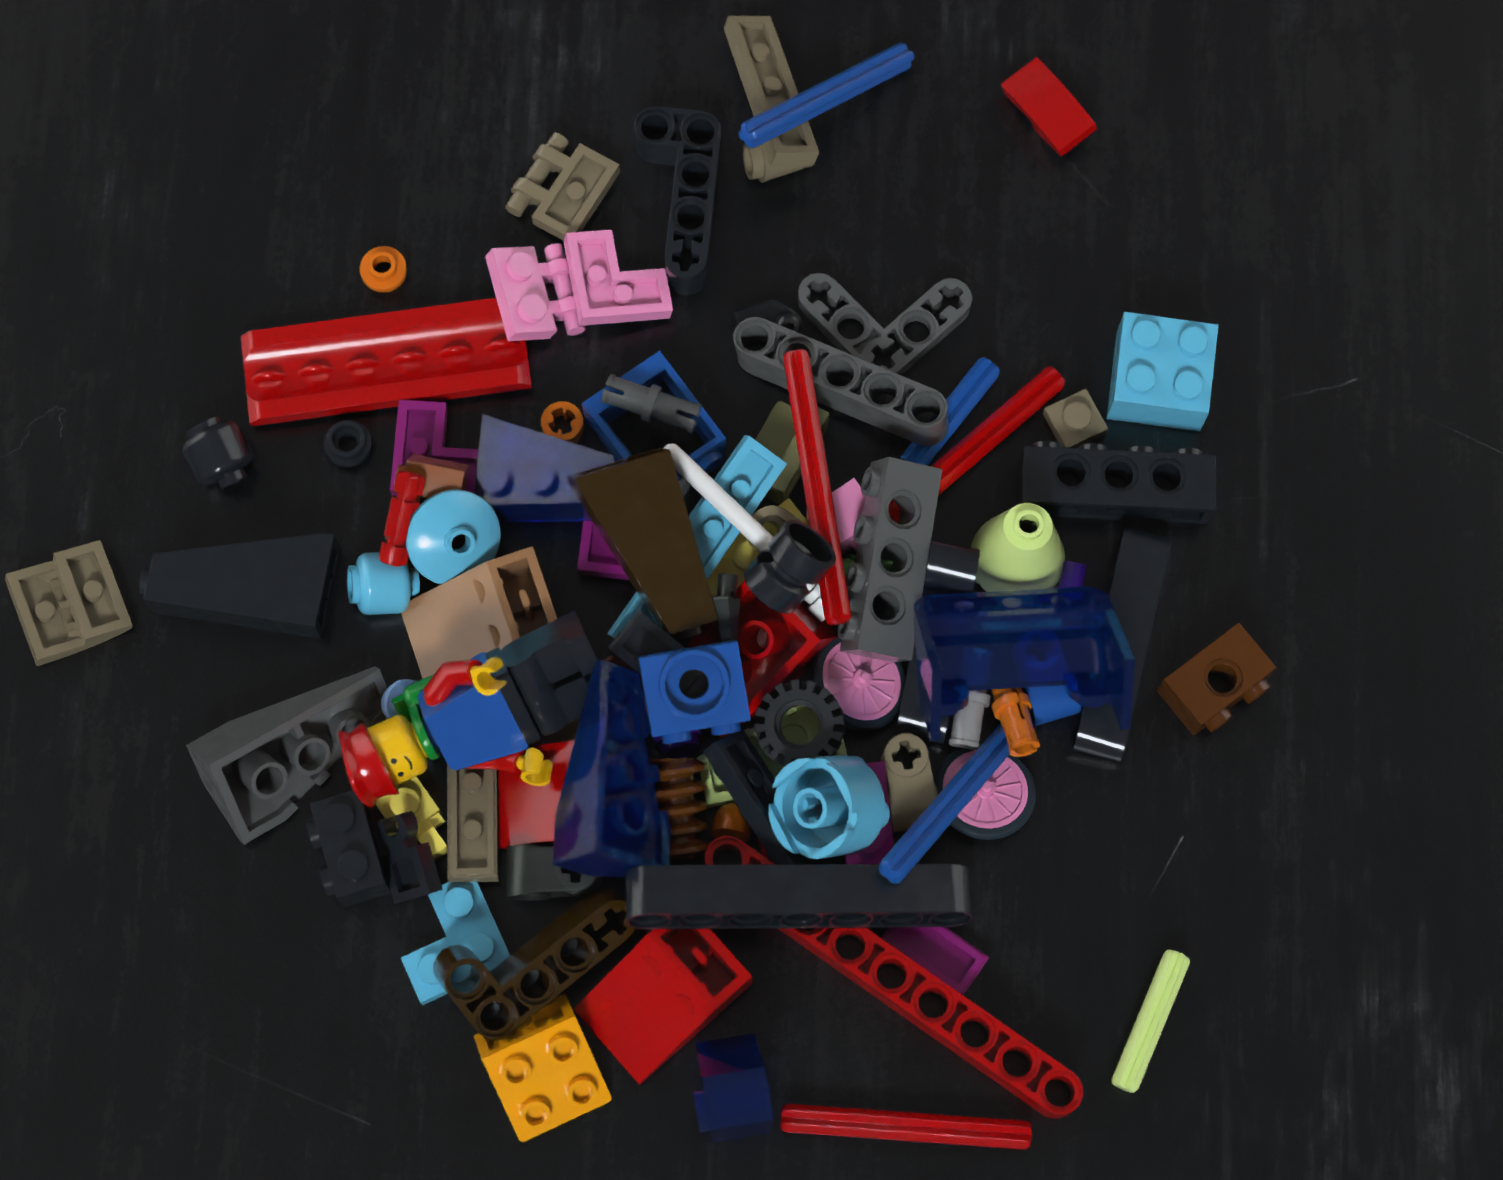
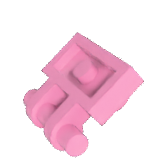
[485,243,585,341]

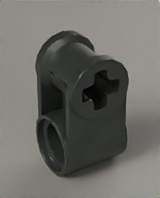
[507,845,603,900]

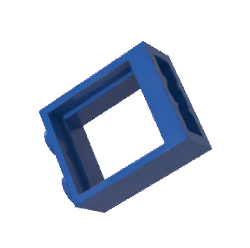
[582,351,726,481]

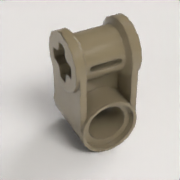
[880,733,938,833]

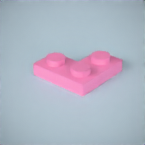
[563,230,673,326]

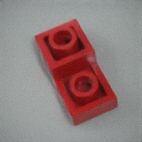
[1000,57,1097,156]

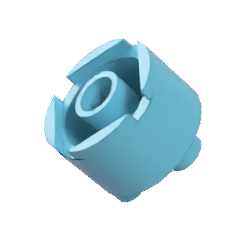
[769,755,890,859]

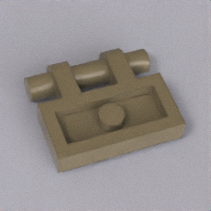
[505,132,620,241]

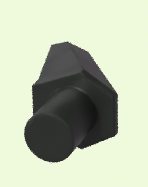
[712,573,740,642]

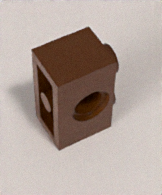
[1157,623,1277,736]

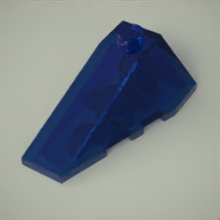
[553,660,670,877]

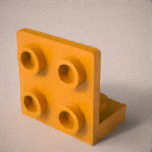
[473,993,611,1142]

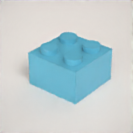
[1106,312,1218,432]

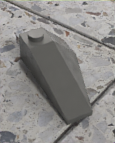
[186,666,387,844]

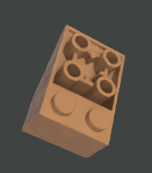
[401,546,557,679]

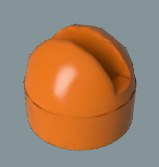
[711,803,751,842]

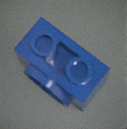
[638,640,751,744]

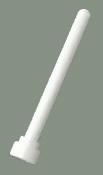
[664,443,825,622]

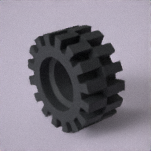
[754,679,845,767]

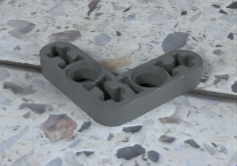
[798,273,972,375]

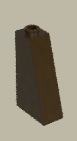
[567,448,718,639]

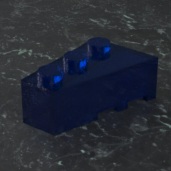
[474,414,618,523]
[694,1033,773,1143]

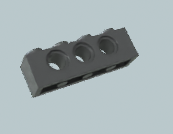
[838,457,942,662]

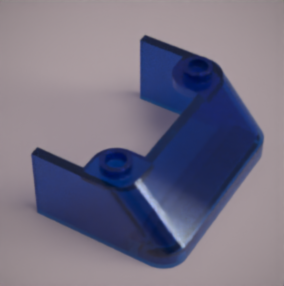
[914,587,1135,741]

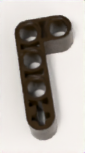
[433,888,635,1040]

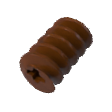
[644,758,709,859]

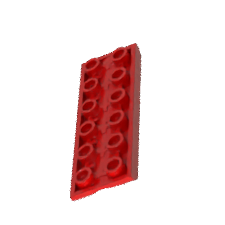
[241,298,532,427]

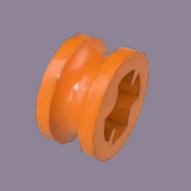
[541,401,584,449]

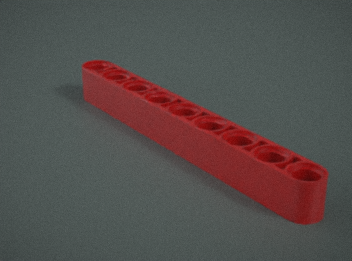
[705,836,1083,1119]

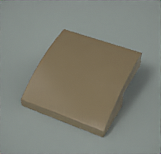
[5,540,132,666]

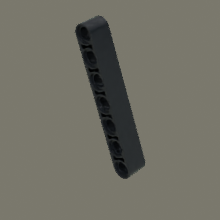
[625,864,973,929]

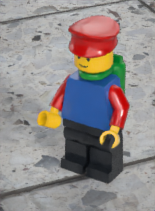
[338,610,620,807]

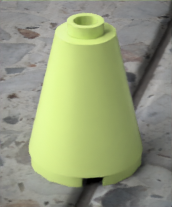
[971,503,1065,606]

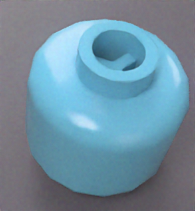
[347,552,420,615]

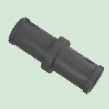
[601,373,702,434]

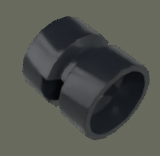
[744,520,836,614]

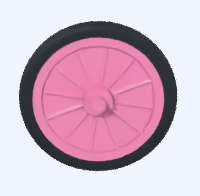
[812,637,906,731]
[934,744,1036,840]

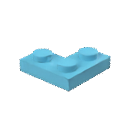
[401,882,510,1005]

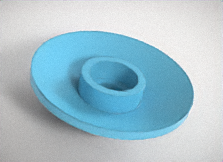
[406,489,501,584]

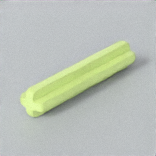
[1112,949,1190,1093]

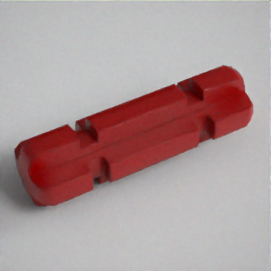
[379,471,425,567]

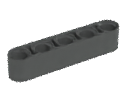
[733,317,949,446]

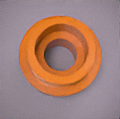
[360,246,407,292]

